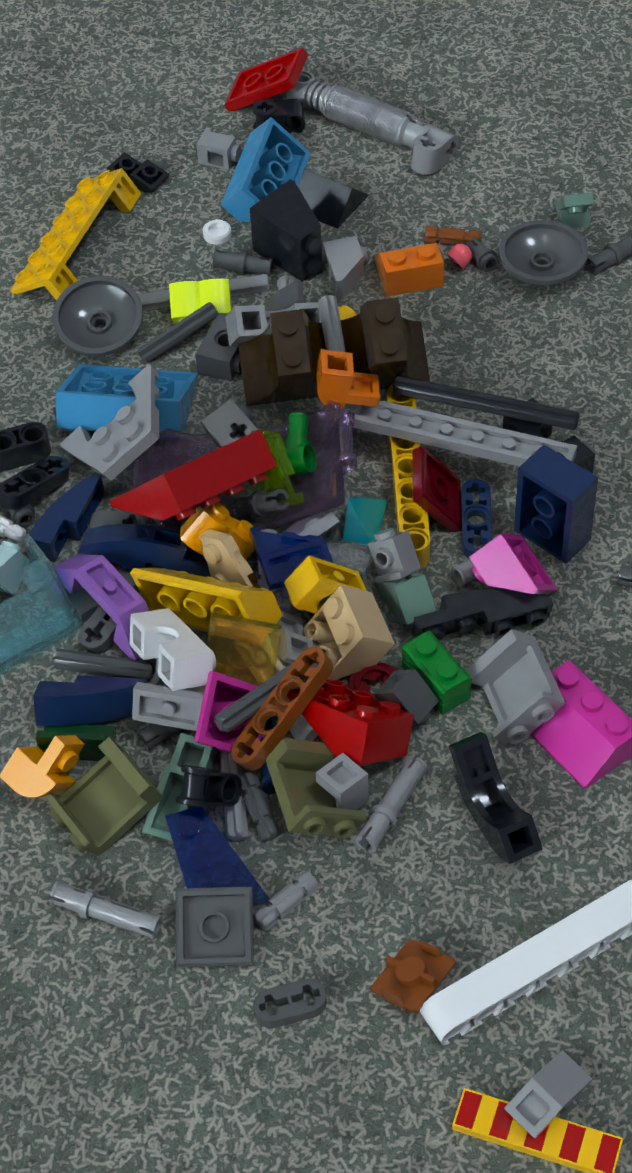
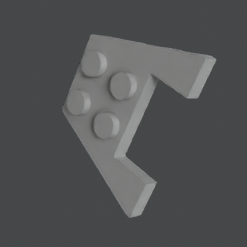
[60,364,159,481]

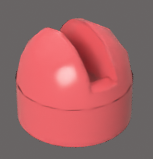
[447,244,472,270]

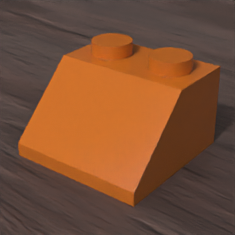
[373,243,444,297]

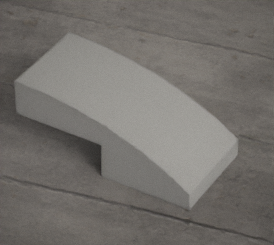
[270,611,314,664]

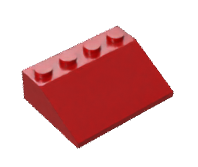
[109,430,277,521]

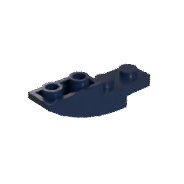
[78,524,211,577]

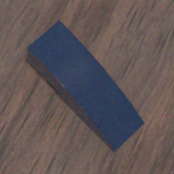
[27,473,105,562]
[33,675,147,726]

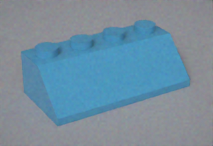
[221,117,311,222]

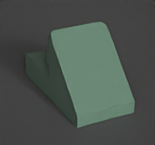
[554,192,594,228]

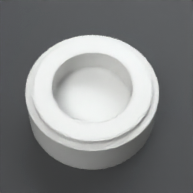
[203,220,232,245]

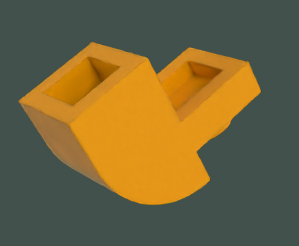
[0,735,85,797]

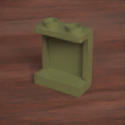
[45,737,164,856]
[265,738,367,839]

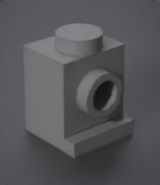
[196,127,242,170]
[367,528,421,584]

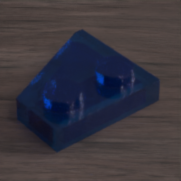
[250,527,334,590]

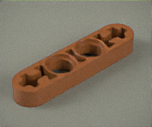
[231,647,333,771]

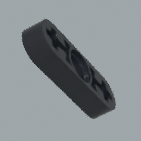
[0,456,70,510]

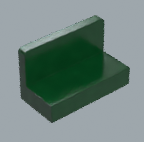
[35,725,116,761]

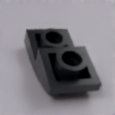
[107,152,169,193]

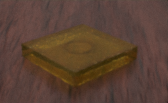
[207,612,282,686]

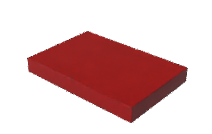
[224,48,308,111]

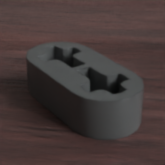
[79,605,117,654]
[253,979,327,1028]

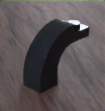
[449,732,543,864]

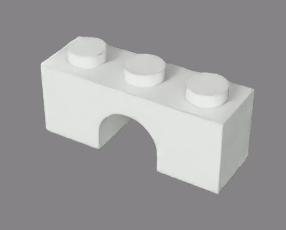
[129,608,216,691]

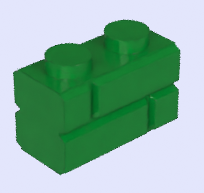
[402,631,472,715]

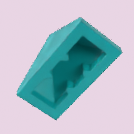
[342,495,388,551]

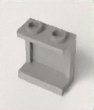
[465,629,566,744]
[132,658,226,731]

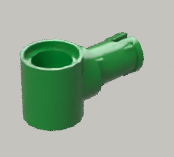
[274,412,317,477]

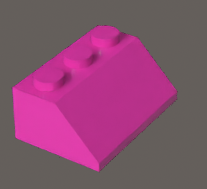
[530,660,632,789]

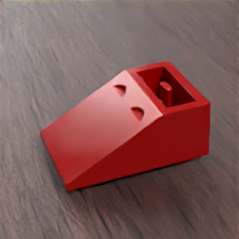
[287,680,414,766]

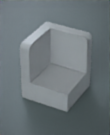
[316,753,369,810]

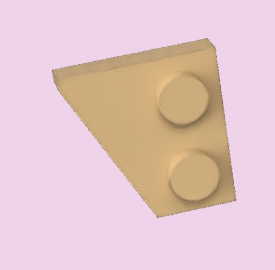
[199,529,253,587]

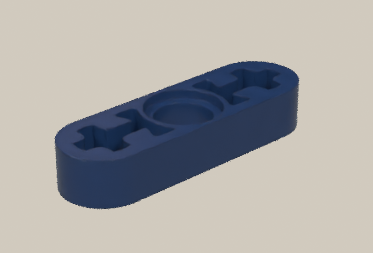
[461,479,493,558]

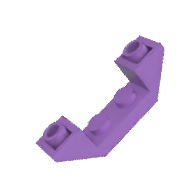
[51,554,149,661]

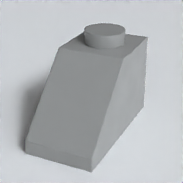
[322,236,368,301]

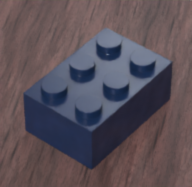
[514,445,598,564]

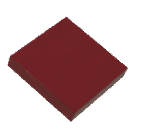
[412,446,462,532]

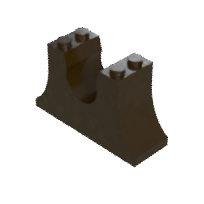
[238,297,430,406]

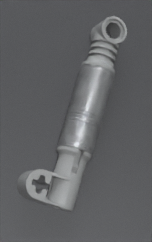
[286,70,459,175]

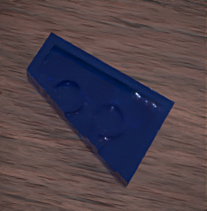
[165,807,269,906]

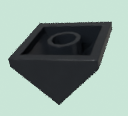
[298,169,368,229]

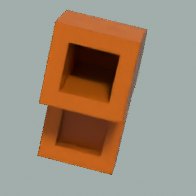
[316,349,380,412]

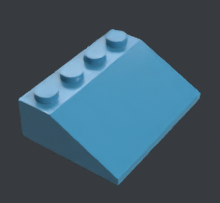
[56,364,198,440]

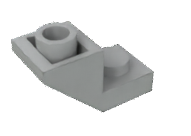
[504,1050,593,1139]

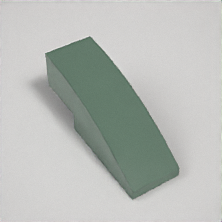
[142,733,219,843]

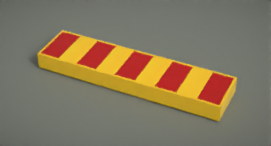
[452,1088,623,1173]

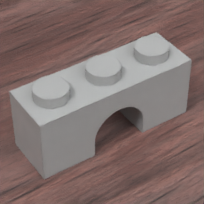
[225,302,322,347]

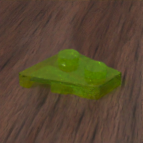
[251,429,304,505]

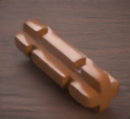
[424,226,481,246]

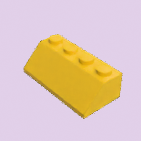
[130,568,283,645]

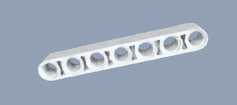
[420,879,632,1045]

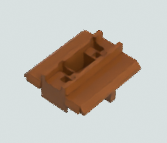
[370,940,457,1013]

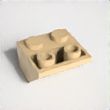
[303,585,395,682]

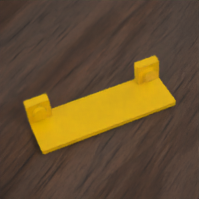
[10,168,141,301]

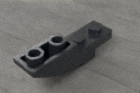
[412,589,554,640]

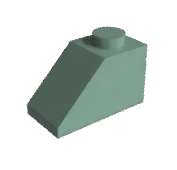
[373,572,437,628]

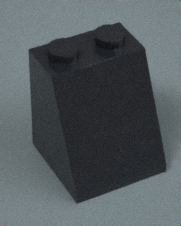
[249,179,323,282]

